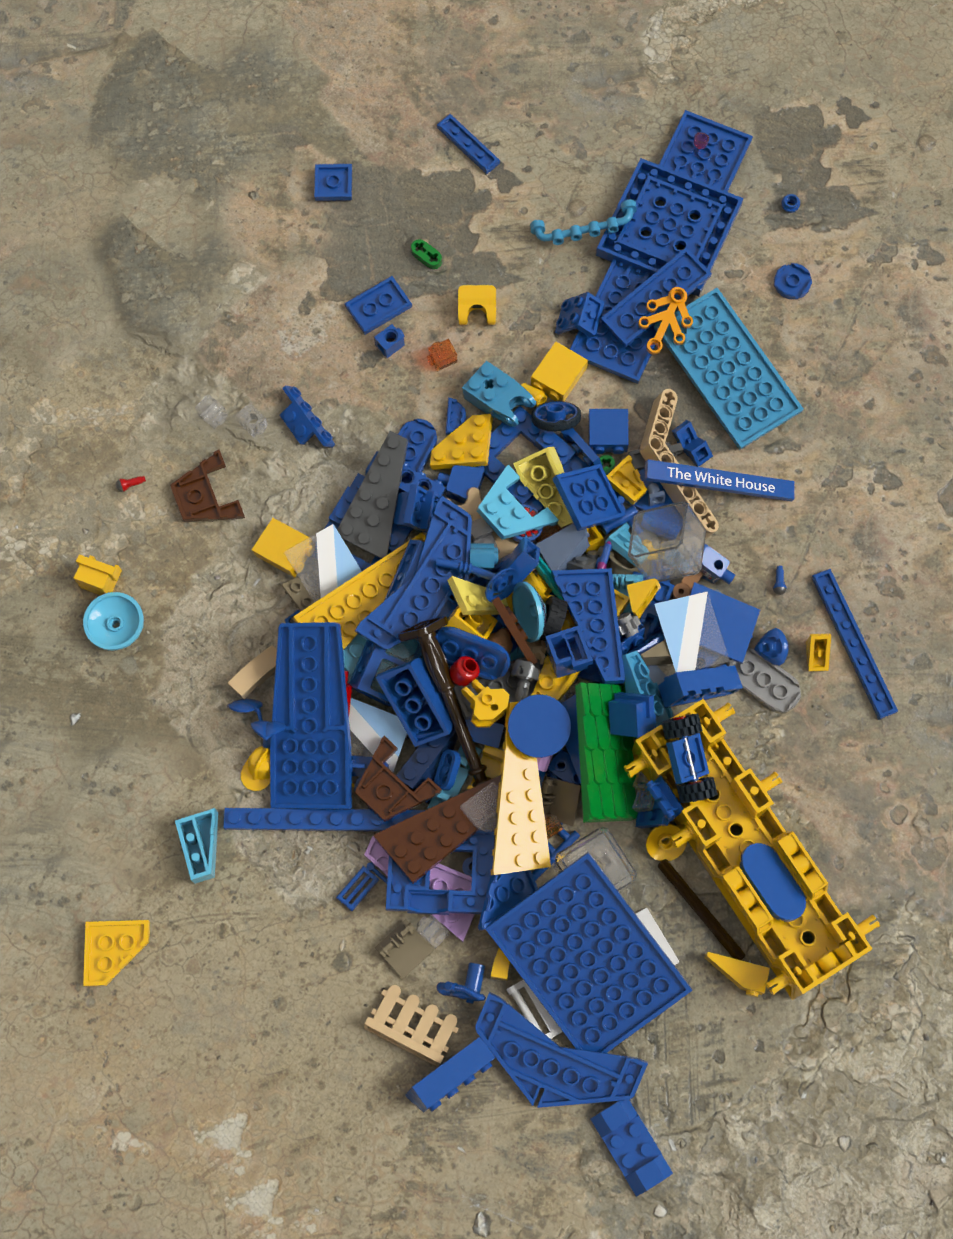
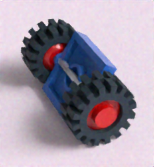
[661,714,717,803]

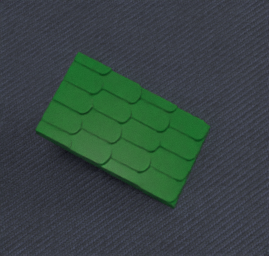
[561,682,638,823]

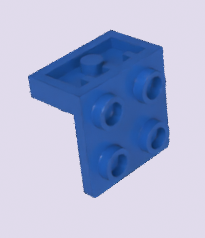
[555,292,604,337]

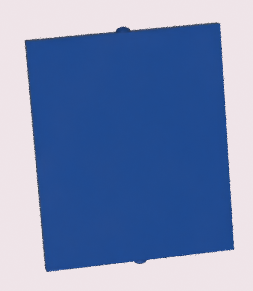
[689,582,760,664]

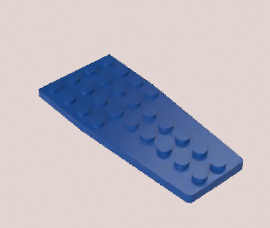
[270,622,352,809]

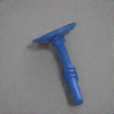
[436,558,519,602]

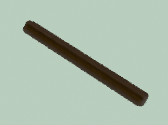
[658,859,746,960]

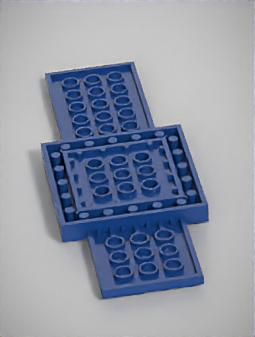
[570,110,753,384]

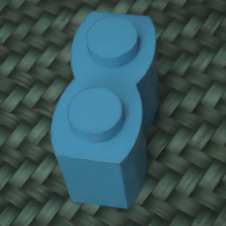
[470,543,498,569]

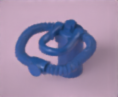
[436,963,486,1004]

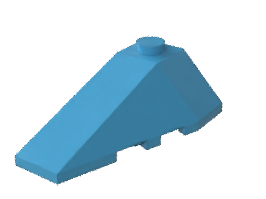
[622,650,674,738]

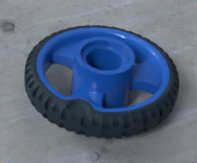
[531,401,581,432]

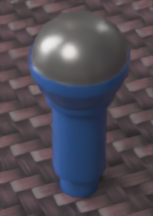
[773,565,787,595]

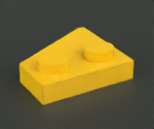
[606,455,647,505]

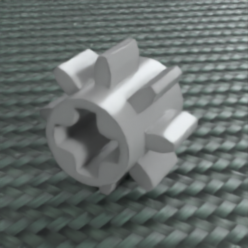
[618,612,641,638]

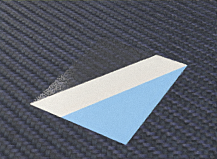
[284,524,362,603]
[654,592,730,672]
[349,698,407,772]

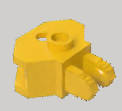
[461,679,509,727]

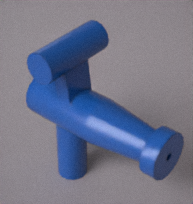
[600,496,642,535]

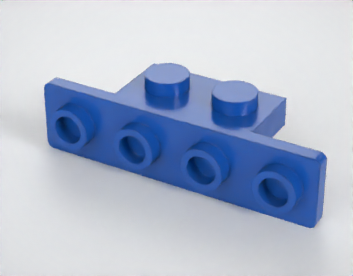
[280,385,335,447]

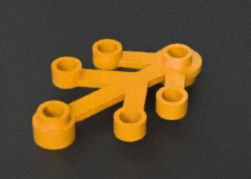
[638,287,693,355]

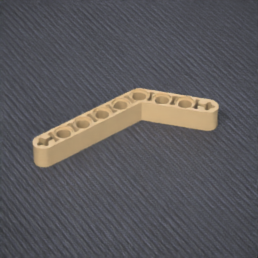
[640,389,719,540]

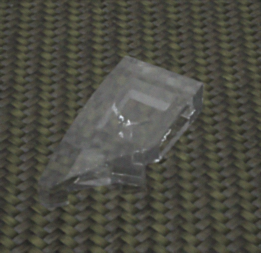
[632,771,655,812]

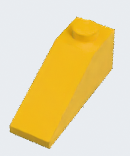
[704,952,770,997]

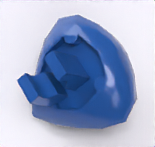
[754,628,789,666]

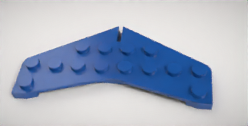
[355,496,472,650]
[475,992,648,1108]

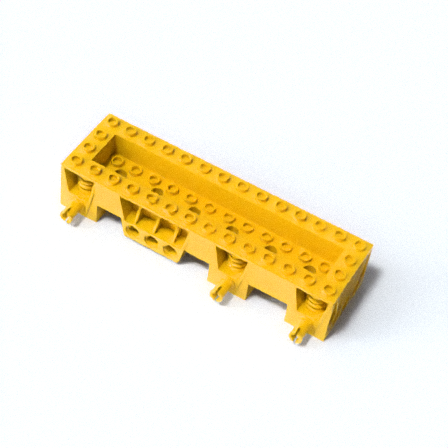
[624,699,880,1000]

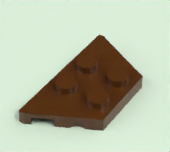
[491,596,538,664]

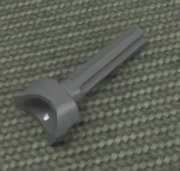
[511,660,540,702]

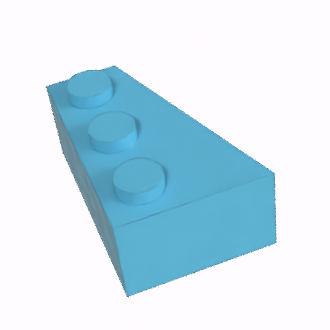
[175,808,218,884]

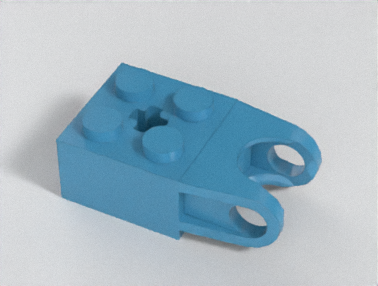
[462,361,536,427]

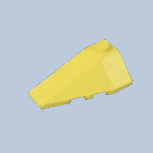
[513,447,573,528]

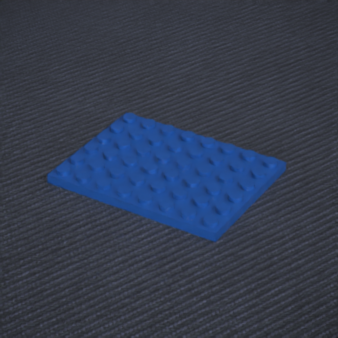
[486,852,692,1053]

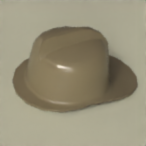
[607,551,649,575]

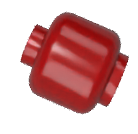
[449,656,480,687]

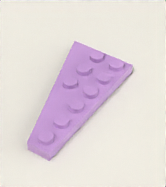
[364,836,475,942]

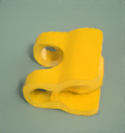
[458,285,496,325]

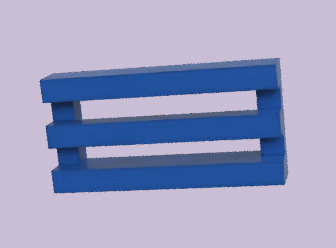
[336,866,379,911]

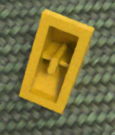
[627,578,661,619]
[806,634,831,671]

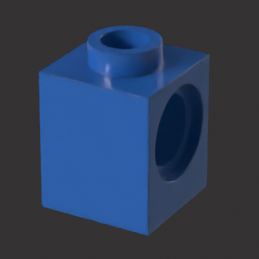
[374,324,405,358]

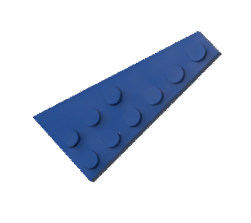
[551,568,625,684]

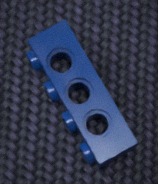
[365,451,446,496]

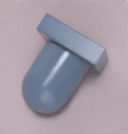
[647,483,665,506]

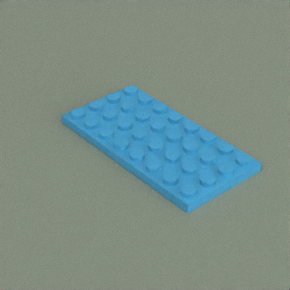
[654,287,804,450]

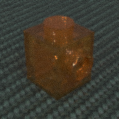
[427,339,457,371]

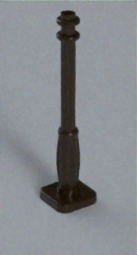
[398,616,491,787]

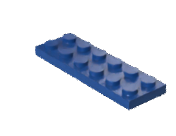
[601,247,712,347]

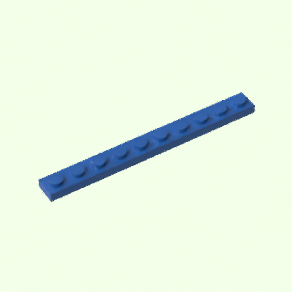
[223,808,425,831]

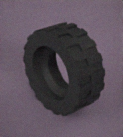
[540,596,568,641]

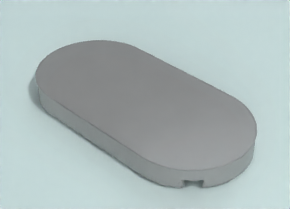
[727,648,801,713]

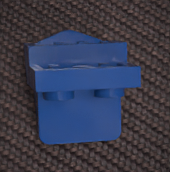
[394,484,442,533]

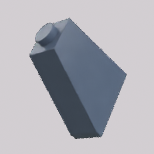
[536,523,590,571]

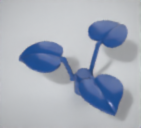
[227,698,286,749]

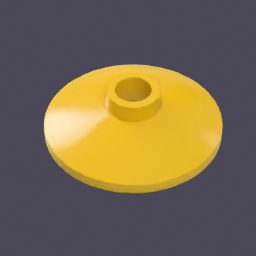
[646,824,687,861]

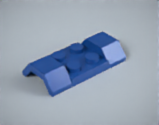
[590,1100,673,1197]

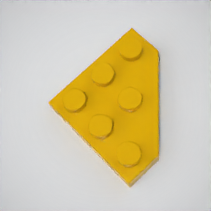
[430,414,493,470]
[83,920,150,987]

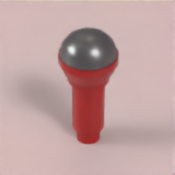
[116,476,146,492]

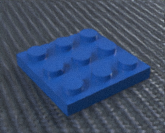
[552,464,626,531]

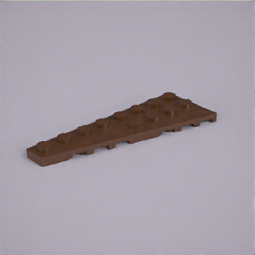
[374,775,541,884]

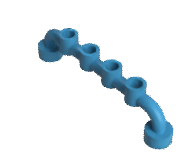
[530,199,637,245]

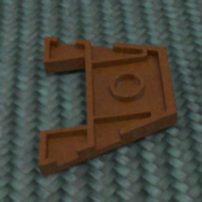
[170,449,245,522]
[355,736,442,822]

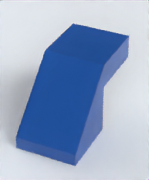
[672,420,713,467]

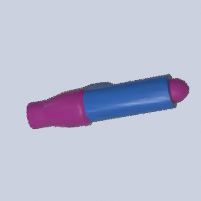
[596,541,612,569]

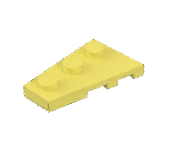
[447,576,508,615]

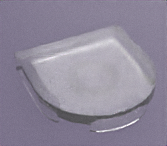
[460,782,499,832]

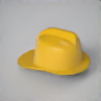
[241,746,270,791]

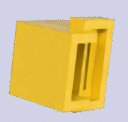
[74,554,122,596]

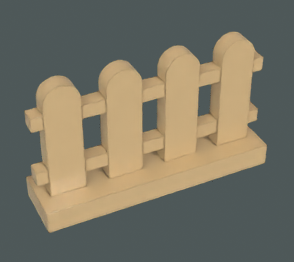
[364,985,459,1067]

